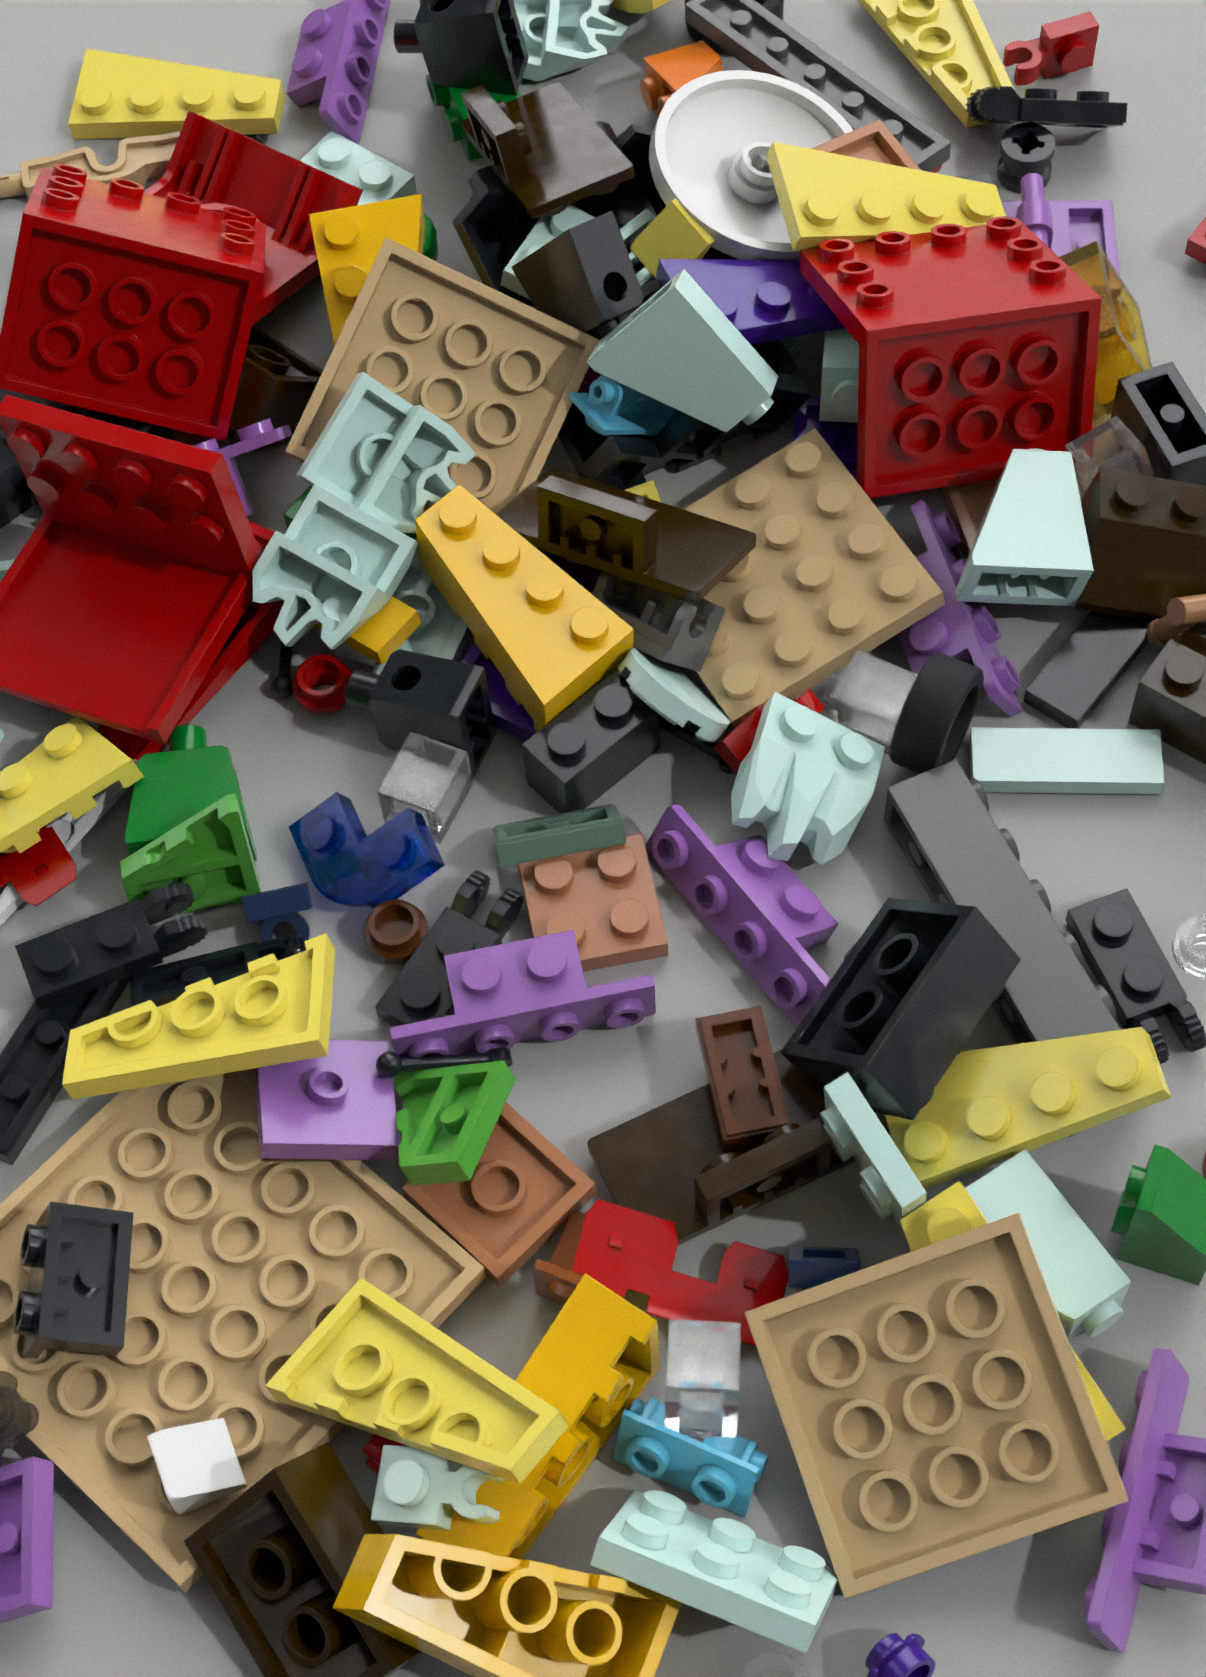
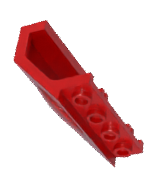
[144,111,363,326]

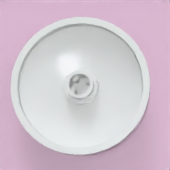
[649,70,853,260]

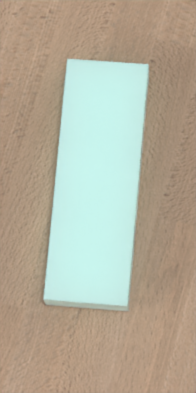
[969,727,1165,795]

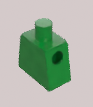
[125,724,257,861]

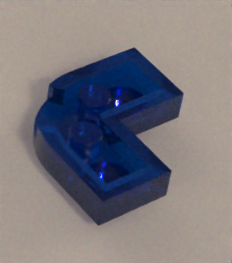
[289,792,445,909]

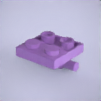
[1001,173,1121,300]

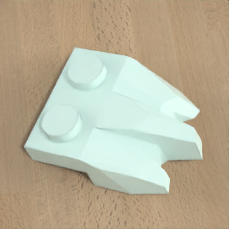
[513,0,628,81]
[296,372,476,533]
[252,484,421,650]
[731,692,885,866]

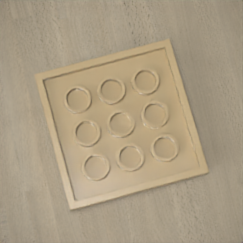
[285,237,600,514]
[683,429,945,728]
[744,1213,1129,1599]

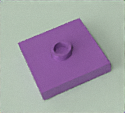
[254,1039,400,1161]

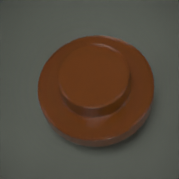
[363,899,429,963]

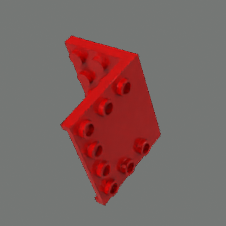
[0,164,266,441]
[800,216,1102,498]
[0,394,261,745]

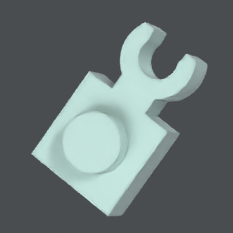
[371,1445,505,1531]

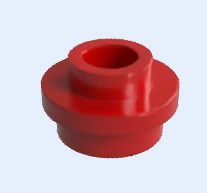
[292,654,352,714]

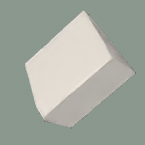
[147,1418,248,1515]

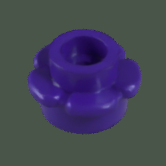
[865,1633,935,1677]

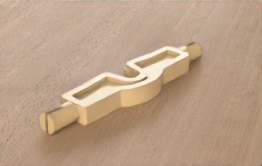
[0,131,181,200]

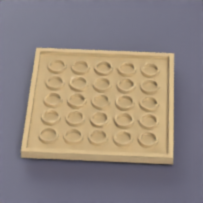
[0,1069,487,1593]

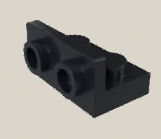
[14,1201,133,1359]

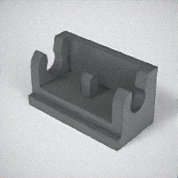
[592,571,726,672]

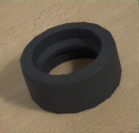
[889,652,984,774]

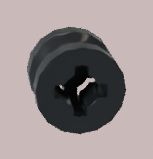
[997,123,1055,194]

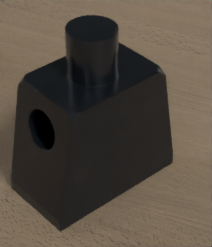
[393,0,529,95]
[512,211,644,340]
[345,649,496,782]

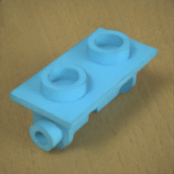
[568,375,678,436]
[613,1397,769,1518]

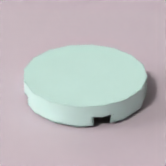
[618,648,731,743]

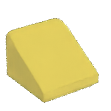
[630,198,715,280]

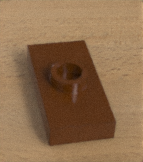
[695,1006,791,1150]

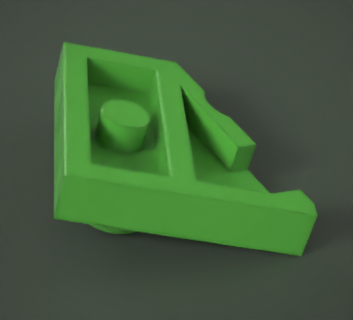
[120,793,261,915]
[394,1060,516,1186]

